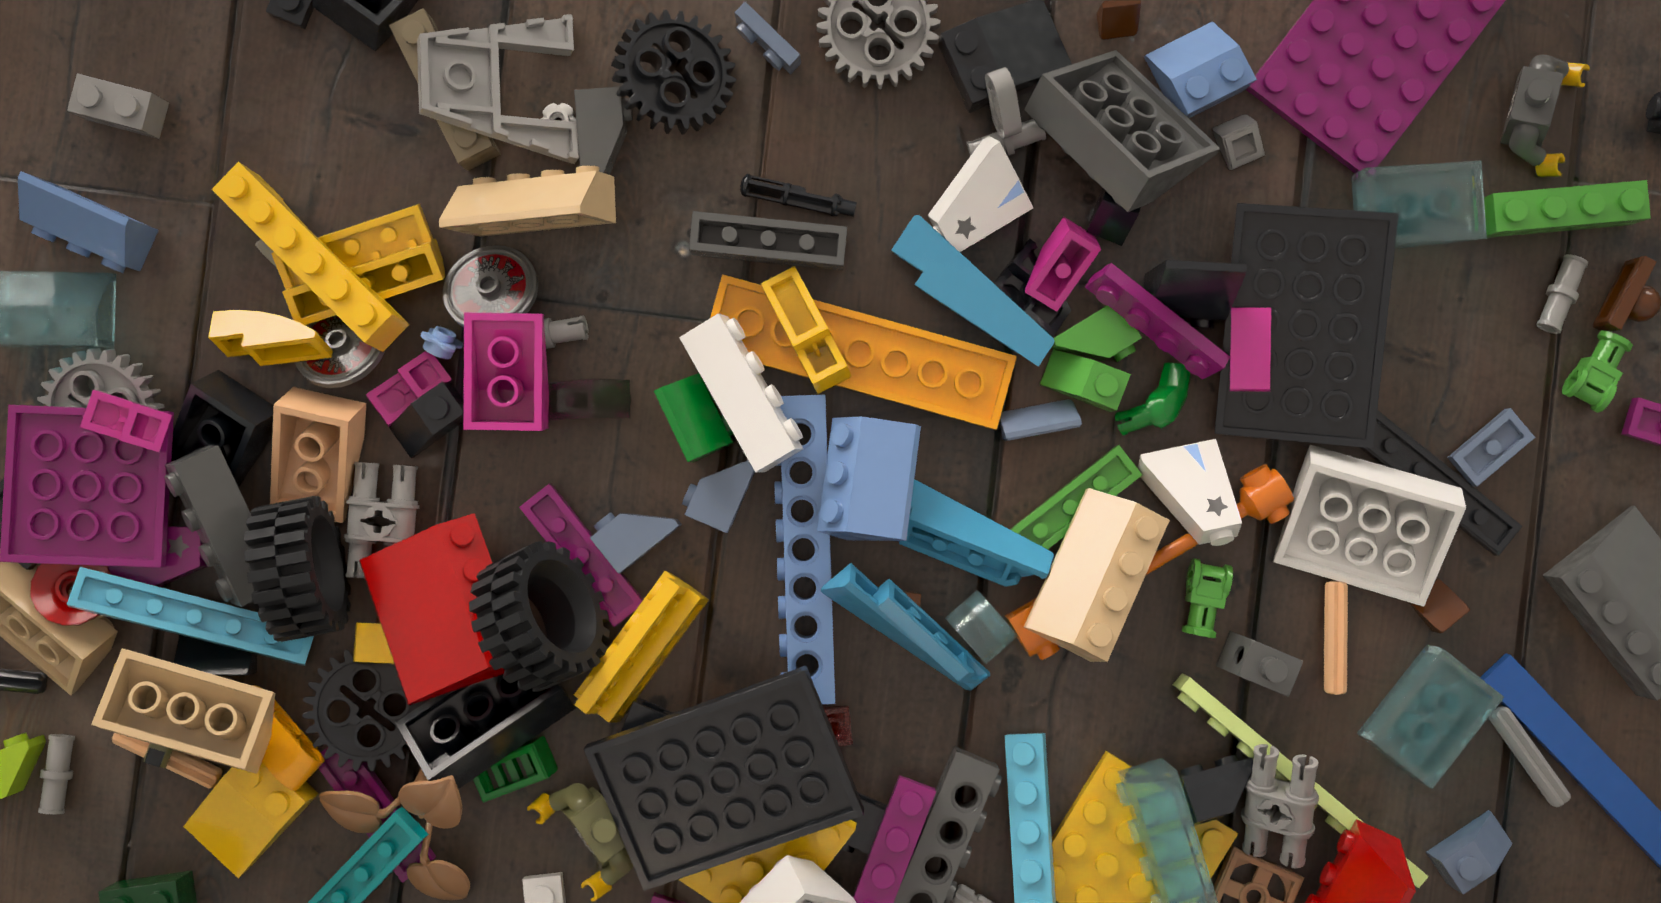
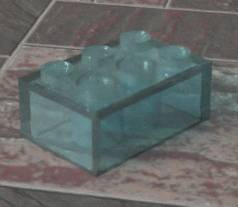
[1357,644,1504,789]

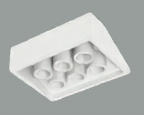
[1273,445,1466,606]

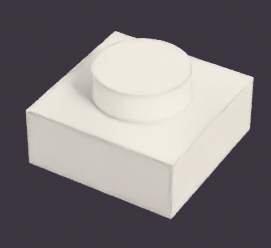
[522,872,566,903]

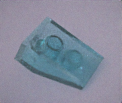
[1351,161,1487,249]

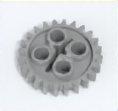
[817,0,940,89]
[37,348,165,410]

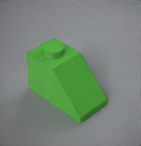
[1051,306,1142,362]
[1039,349,1131,412]

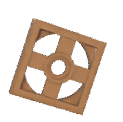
[1207,845,1304,903]

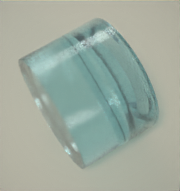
[945,590,1018,664]

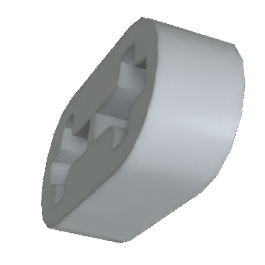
[985,67,1022,139]

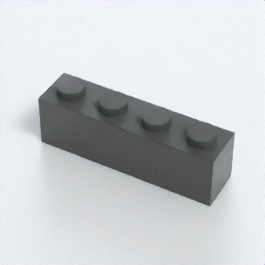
[689,211,847,271]
[164,445,254,607]

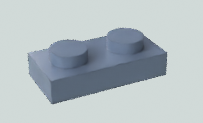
[734,2,801,75]
[1447,408,1536,487]

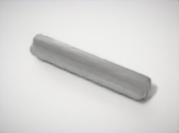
[1489,706,1571,808]

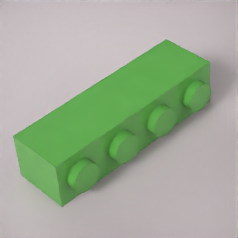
[1477,180,1651,238]

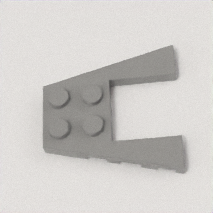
[417,14,579,164]

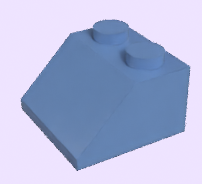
[1144,21,1257,118]

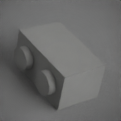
[67,73,169,139]

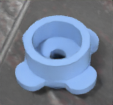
[420,326,463,359]

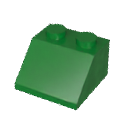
[654,373,734,463]

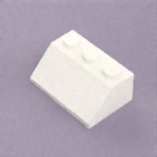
[739,855,856,903]

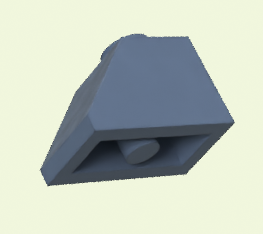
[682,460,755,533]
[590,512,682,574]
[1426,810,1513,894]

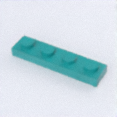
[308,807,429,903]

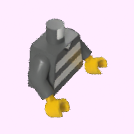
[1500,55,1590,177]

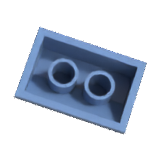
[18,171,159,273]
[817,416,921,541]

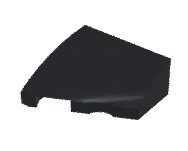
[994,239,1071,337]

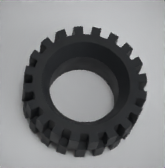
[244,496,351,642]
[469,541,610,692]

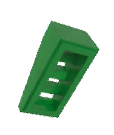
[473,736,558,803]

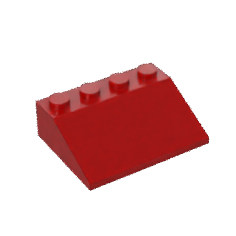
[359,513,505,706]
[1305,819,1416,903]

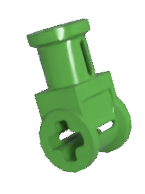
[1562,330,1633,413]
[1182,558,1233,638]

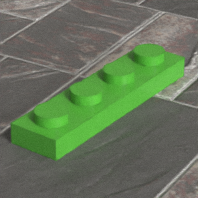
[1010,445,1142,550]

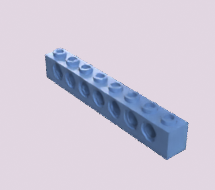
[775,395,835,704]

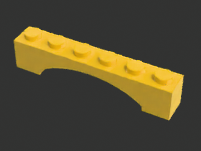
[212,162,410,352]

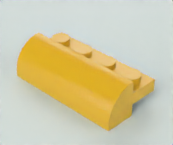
[271,204,445,325]
[574,571,709,723]

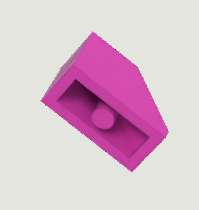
[1025,216,1101,312]

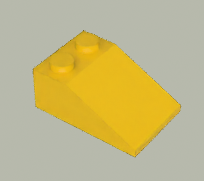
[183,763,319,879]

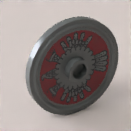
[443,245,538,328]
[295,315,385,388]

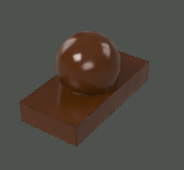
[1593,256,1661,332]

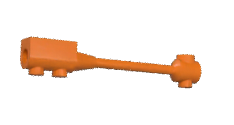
[1005,464,1294,660]

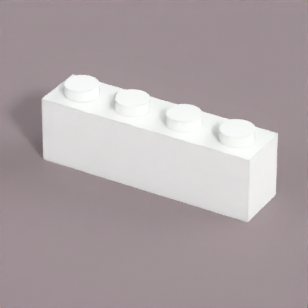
[679,313,803,472]

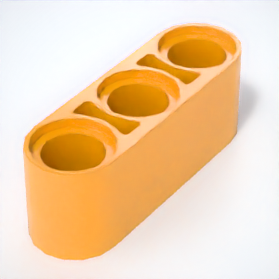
[252,685,325,791]

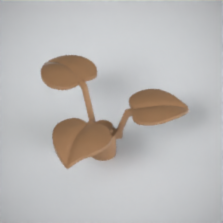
[318,769,470,900]

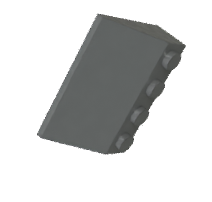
[1024,50,1221,212]
[1542,506,1661,701]

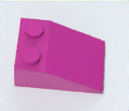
[463,312,549,431]

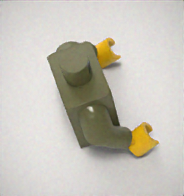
[527,783,634,902]

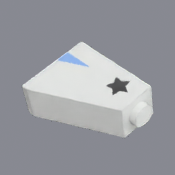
[928,136,1033,252]
[1138,439,1242,546]

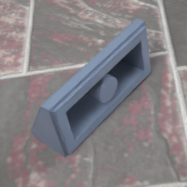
[999,399,1082,441]

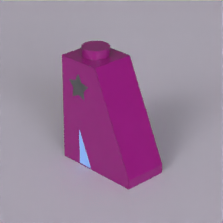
[108,526,208,587]

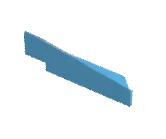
[891,215,1054,367]
[899,479,1054,587]
[821,563,990,691]

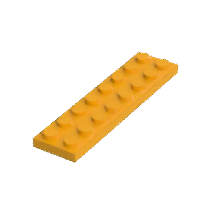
[710,274,1017,430]

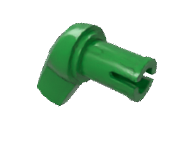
[1115,363,1191,436]

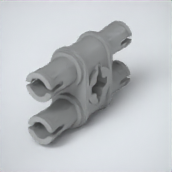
[344,462,420,578]
[1241,744,1319,868]

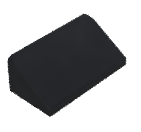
[173,635,257,676]

